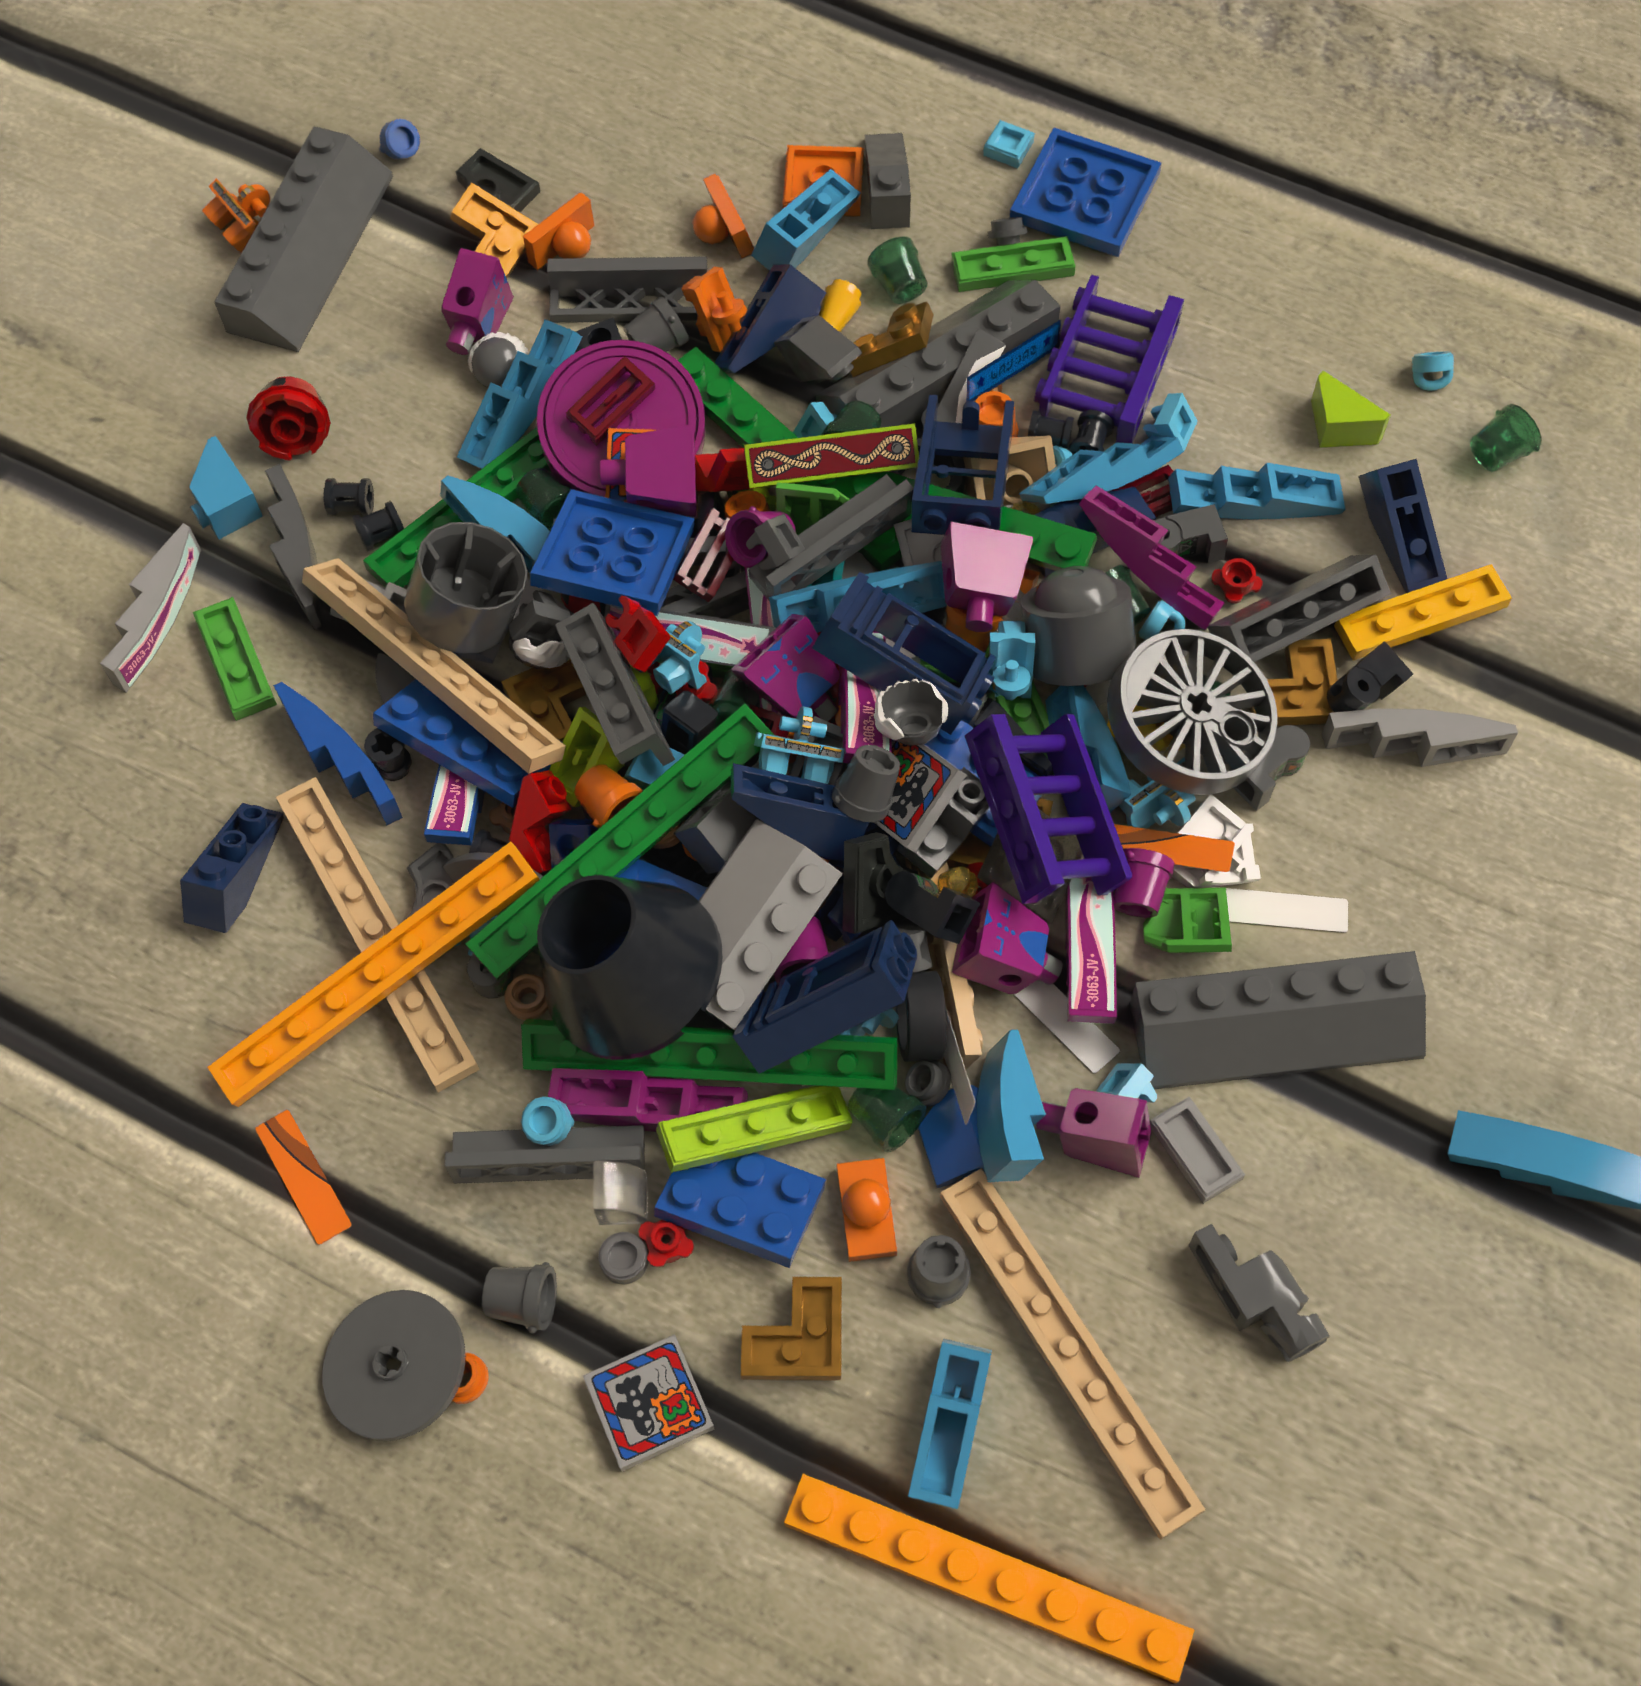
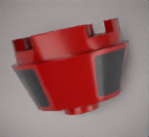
[246,376,331,460]

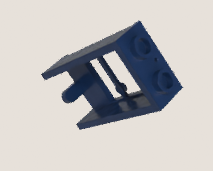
[912,395,1014,535]
[812,571,996,735]
[733,920,917,1074]

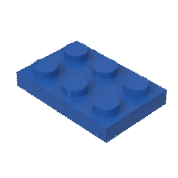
[654,1153,826,1268]

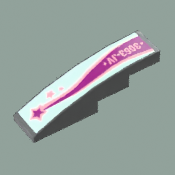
[604,604,777,666]

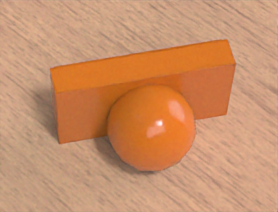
[693,173,754,258]
[523,192,595,270]
[837,1158,897,1262]

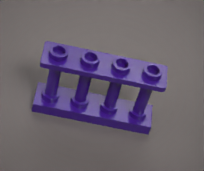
[1034,274,1184,444]
[964,714,1132,904]

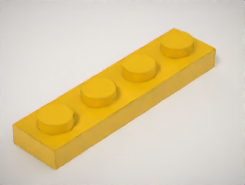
[1334,564,1512,661]

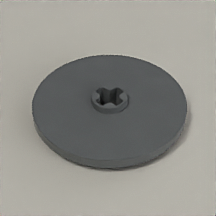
[322,1290,466,1441]

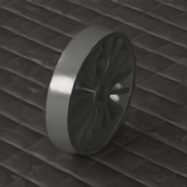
[1107,629,1278,795]

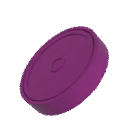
[537,340,705,497]

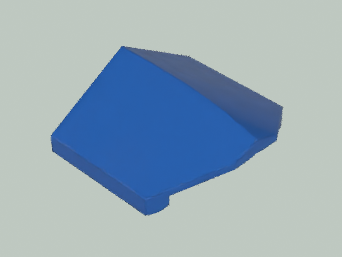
[918,1085,986,1188]

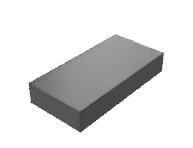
[1150,1096,1245,1204]

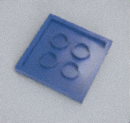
[1009,127,1162,257]
[530,489,694,616]

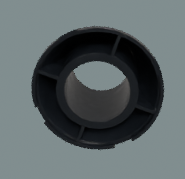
[537,875,723,1060]

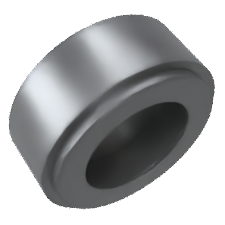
[598,1232,648,1284]

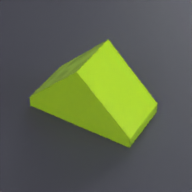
[1311,370,1391,448]
[549,707,624,807]

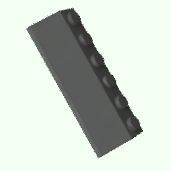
[214,126,393,352]
[816,280,1061,432]
[1130,951,1426,1089]

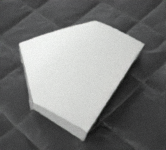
[1172,794,1261,888]

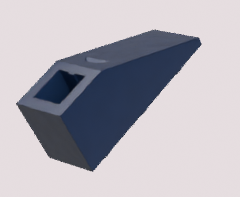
[180,803,284,933]

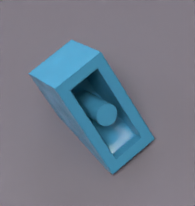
[189,436,263,539]

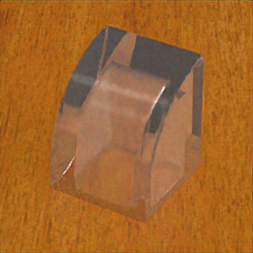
[593,1161,648,1225]

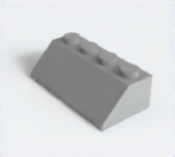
[699,819,843,1030]

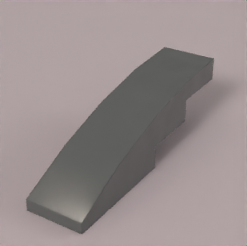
[265,464,322,630]

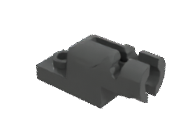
[1188,1224,1330,1362]

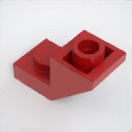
[695,448,750,492]
[509,770,572,876]

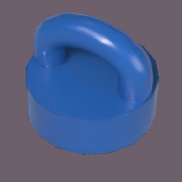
[379,119,420,160]

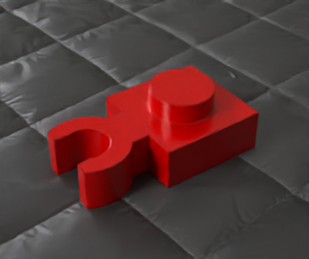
[605,595,671,672]

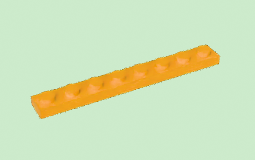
[207,841,540,1107]
[784,1474,1194,1684]

